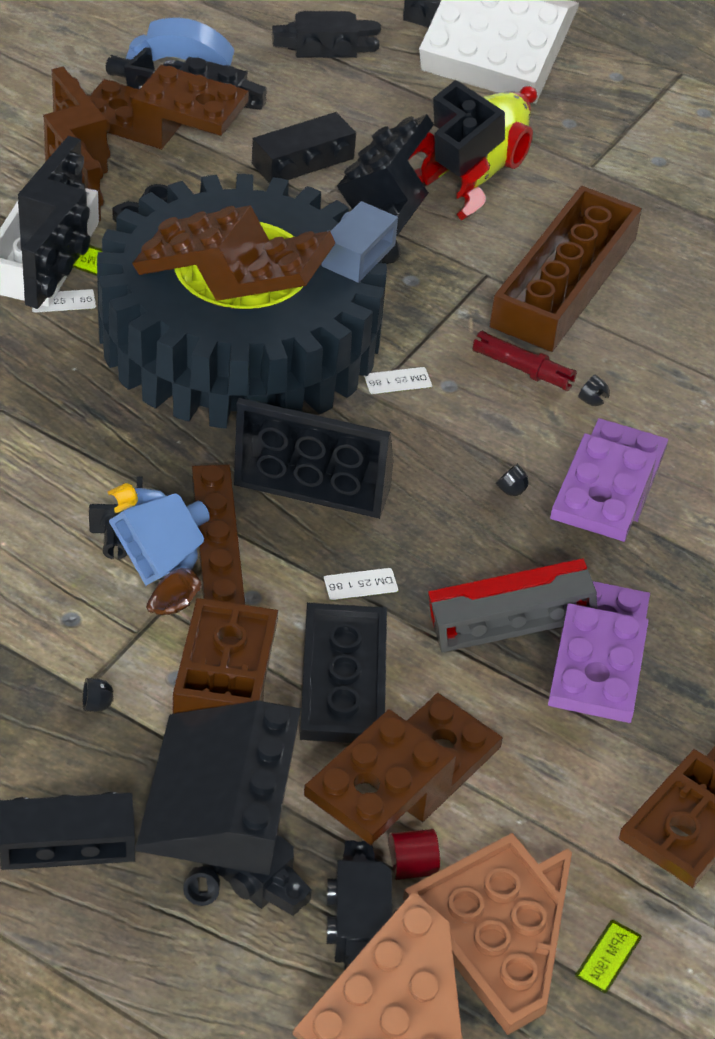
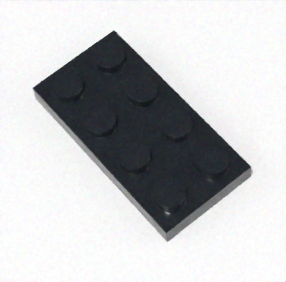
[300,603,387,743]

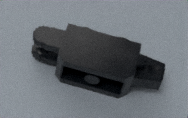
[272,11,381,58]
[163,56,267,110]
[201,834,312,916]
[326,840,392,971]

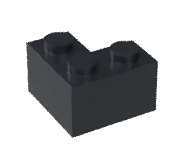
[433,80,505,177]

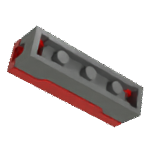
[428,558,597,653]

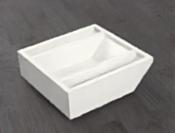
[419,0,579,104]

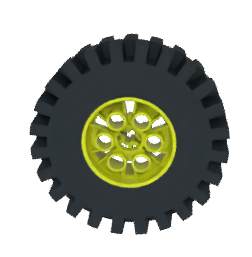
[97,174,387,428]

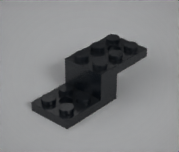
[337,114,434,237]
[18,135,91,309]

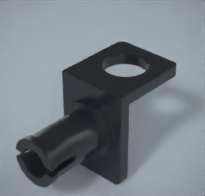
[106,47,155,89]
[89,476,143,559]

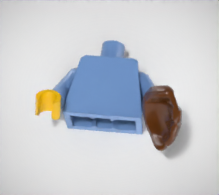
[108,483,210,615]

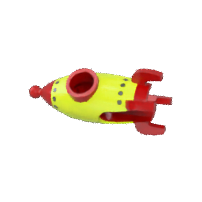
[408,86,537,221]

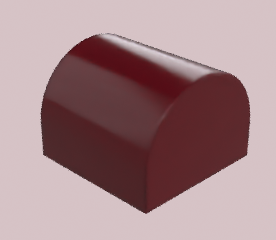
[388,829,440,880]

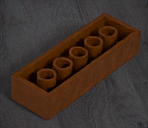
[490,185,642,352]

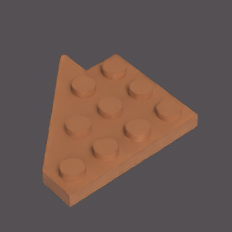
[403,833,572,1035]
[292,892,462,1039]

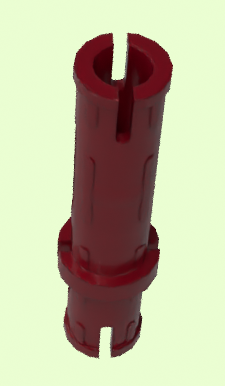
[472,331,577,391]

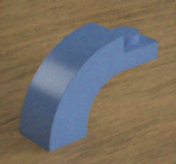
[126,18,234,66]

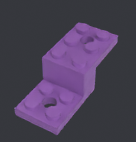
[550,418,668,542]
[548,581,650,723]

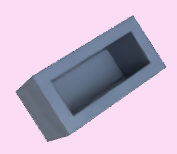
[322,201,398,283]

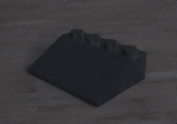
[234,398,394,519]
[136,701,301,875]

